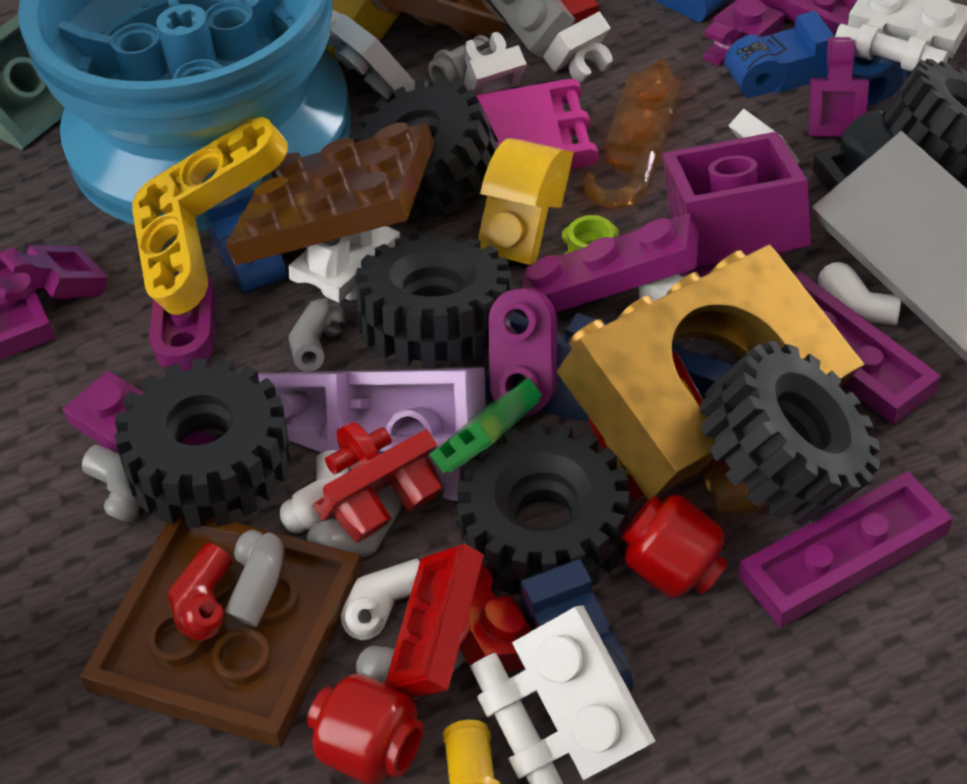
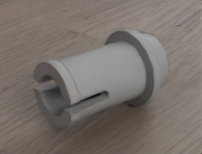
[428,35,493,86]

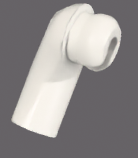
[818,262,901,326]
[280,450,349,534]
[341,558,420,640]

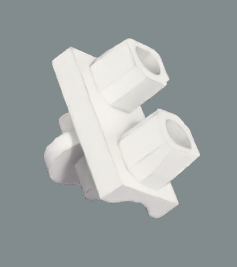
[289,226,400,303]

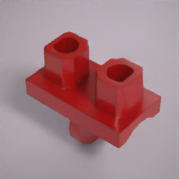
[312,421,444,543]

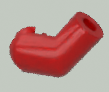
[168,542,233,640]

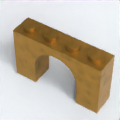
[556,244,864,500]

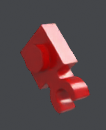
[459,564,532,671]

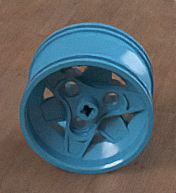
[18,0,352,231]

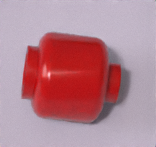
[620,494,728,598]
[307,673,424,784]

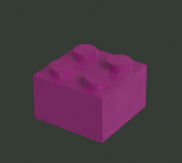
[662,131,811,267]

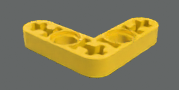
[132,117,288,315]

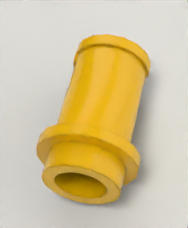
[442,719,501,784]

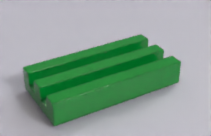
[429,377,542,473]

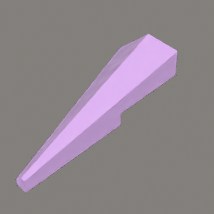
[258,367,486,501]

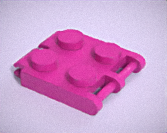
[476,79,599,177]

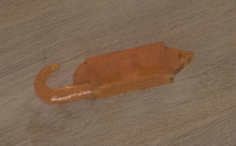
[583,58,682,208]

